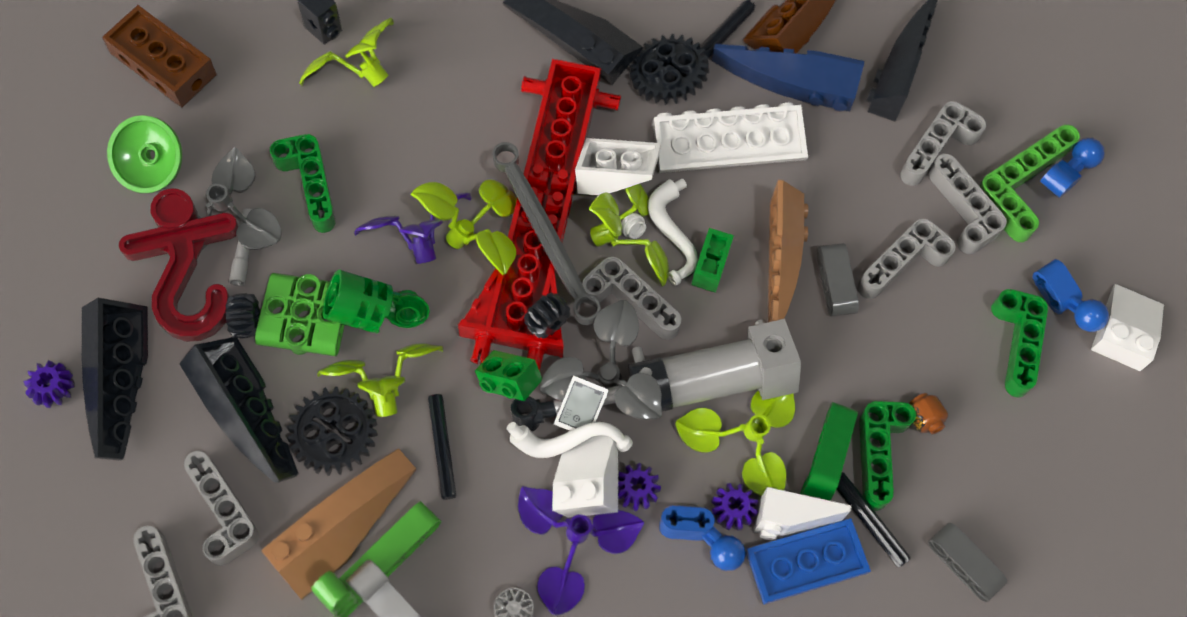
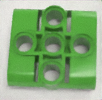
[255,273,345,357]

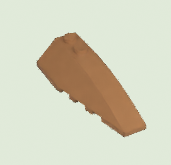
[768,180,808,322]
[261,448,416,600]

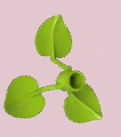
[299,18,394,87]
[411,180,517,275]
[589,184,669,287]
[317,343,443,417]
[675,390,795,496]

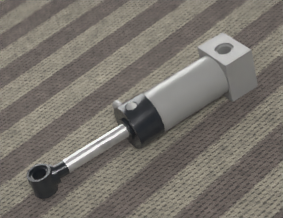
[511,319,801,432]

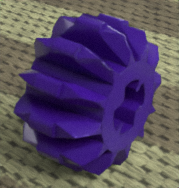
[23,360,75,408]
[618,463,661,511]
[711,483,758,531]

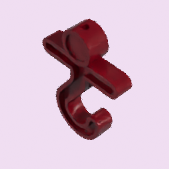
[119,188,238,342]

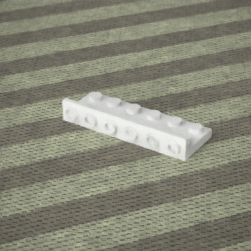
[652,102,808,173]

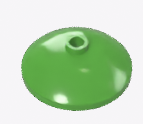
[107,115,182,193]

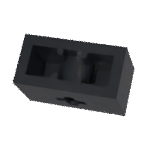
[297,0,342,45]

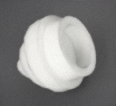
[621,213,646,239]

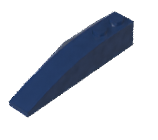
[712,44,865,112]

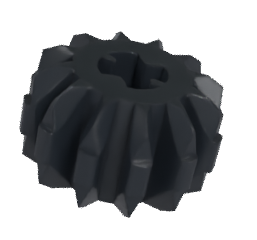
[524,292,571,338]
[225,293,261,339]

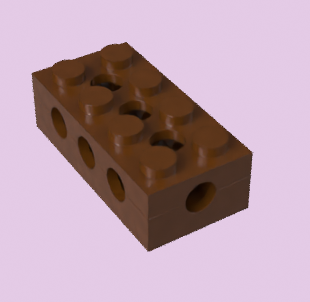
[102,5,217,108]

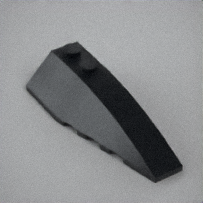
[503,0,643,85]
[866,0,938,121]
[81,298,148,461]
[179,337,299,483]

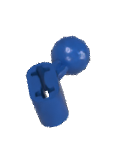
[1040,138,1104,198]
[1032,259,1110,332]
[659,506,746,571]

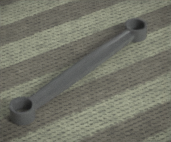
[492,142,600,325]

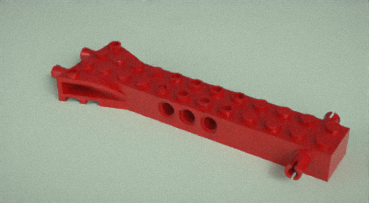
[458,59,621,371]

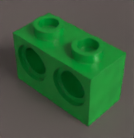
[691,228,734,293]
[475,350,542,401]

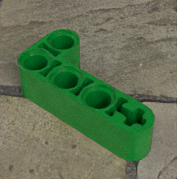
[270,134,336,233]
[991,289,1048,398]
[859,401,916,511]
[800,402,858,501]

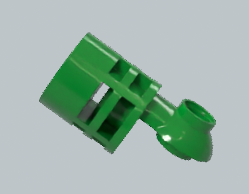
[323,270,430,334]

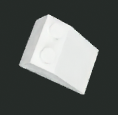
[575,138,661,195]
[1091,284,1164,371]
[552,435,618,518]
[753,487,851,541]

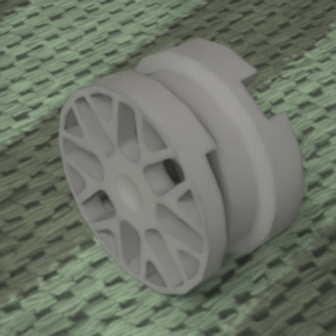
[494,588,534,617]

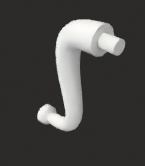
[648,179,698,286]
[507,422,633,458]

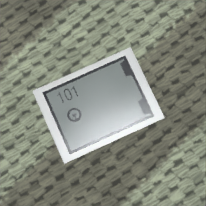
[554,376,608,431]

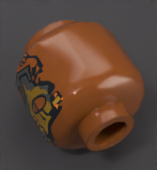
[909,393,948,435]

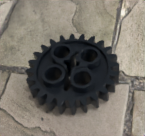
[630,34,709,105]
[287,387,378,476]

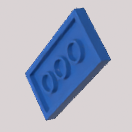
[745,518,871,605]

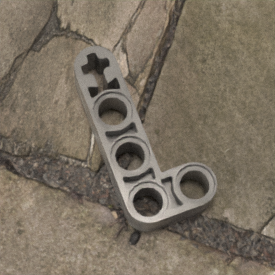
[900,101,986,186]
[929,154,1007,254]
[858,219,956,299]
[582,257,681,340]
[184,451,259,566]
[133,526,193,617]
[345,560,421,617]

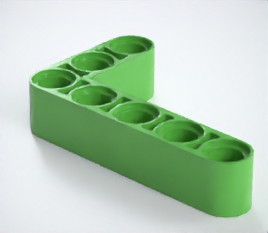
[979,125,1080,242]
[311,502,441,617]

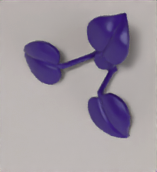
[354,193,471,264]
[518,486,644,615]

